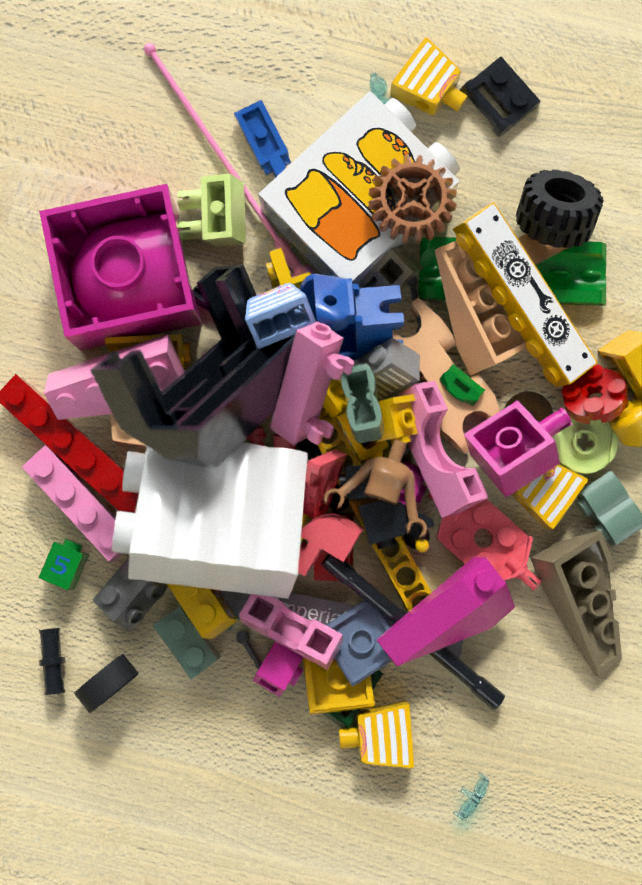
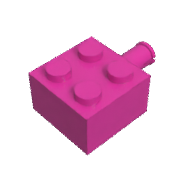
[464,400,572,498]

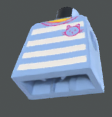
[245,283,316,349]

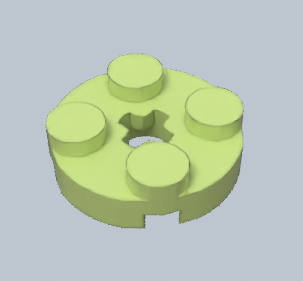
[552,416,618,475]

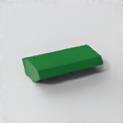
[439,364,485,406]

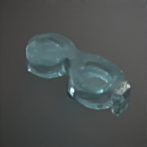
[369,73,389,105]
[453,772,489,820]

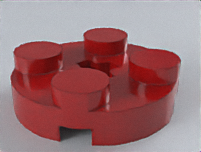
[561,364,628,424]

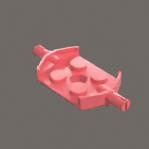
[427,493,542,591]

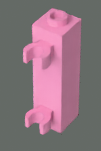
[270,322,354,445]

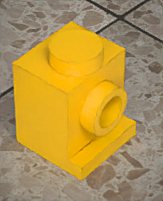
[377,394,418,445]

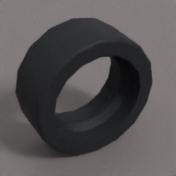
[74,654,139,713]

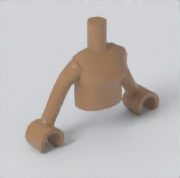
[324,440,427,538]

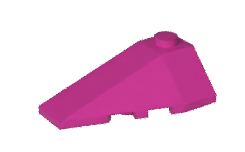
[376,557,515,667]

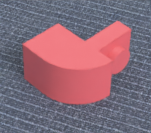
[298,514,364,576]

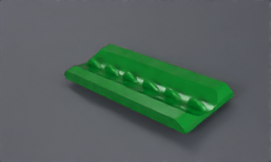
[419,237,607,306]

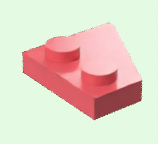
[303,449,347,519]

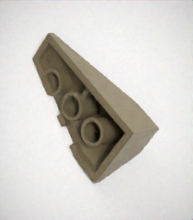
[530,531,622,676]

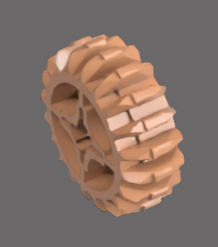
[368,154,457,244]

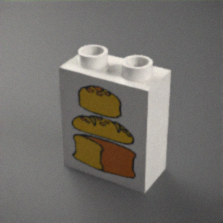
[258,91,460,284]

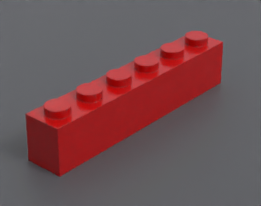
[0,374,139,513]

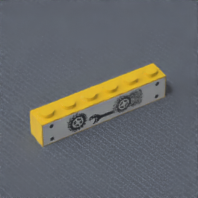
[452,202,598,387]

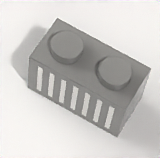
[353,337,420,401]

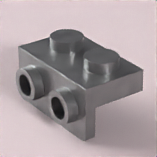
[93,557,168,631]

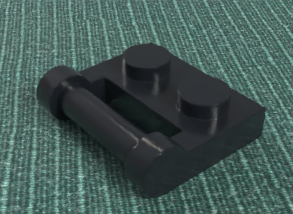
[460,56,541,137]

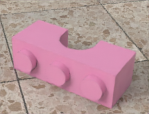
[239,594,343,670]

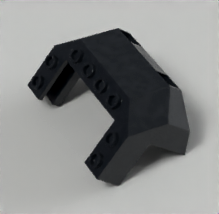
[90,264,317,467]

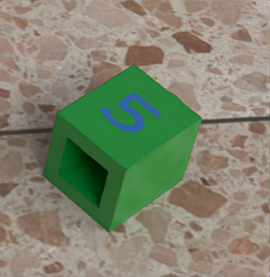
[38,539,90,590]

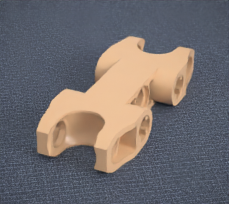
[393,297,501,456]

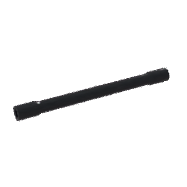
[321,554,505,710]

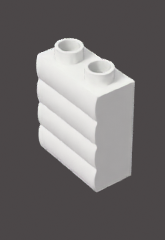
[112,442,308,599]

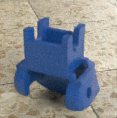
[300,274,404,361]

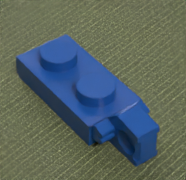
[234,100,291,178]

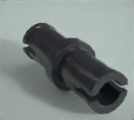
[39,628,66,695]

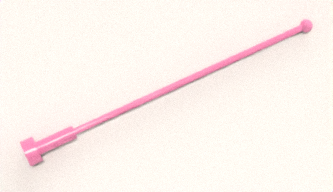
[144,43,315,278]

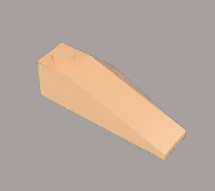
[435,241,526,376]

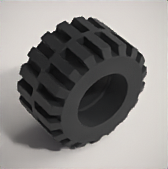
[516,169,604,249]

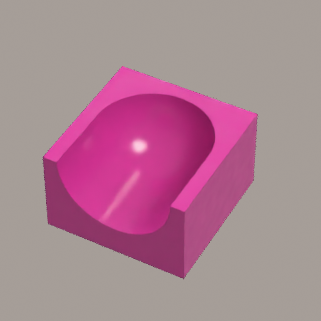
[39,183,202,351]

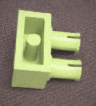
[177,174,246,247]

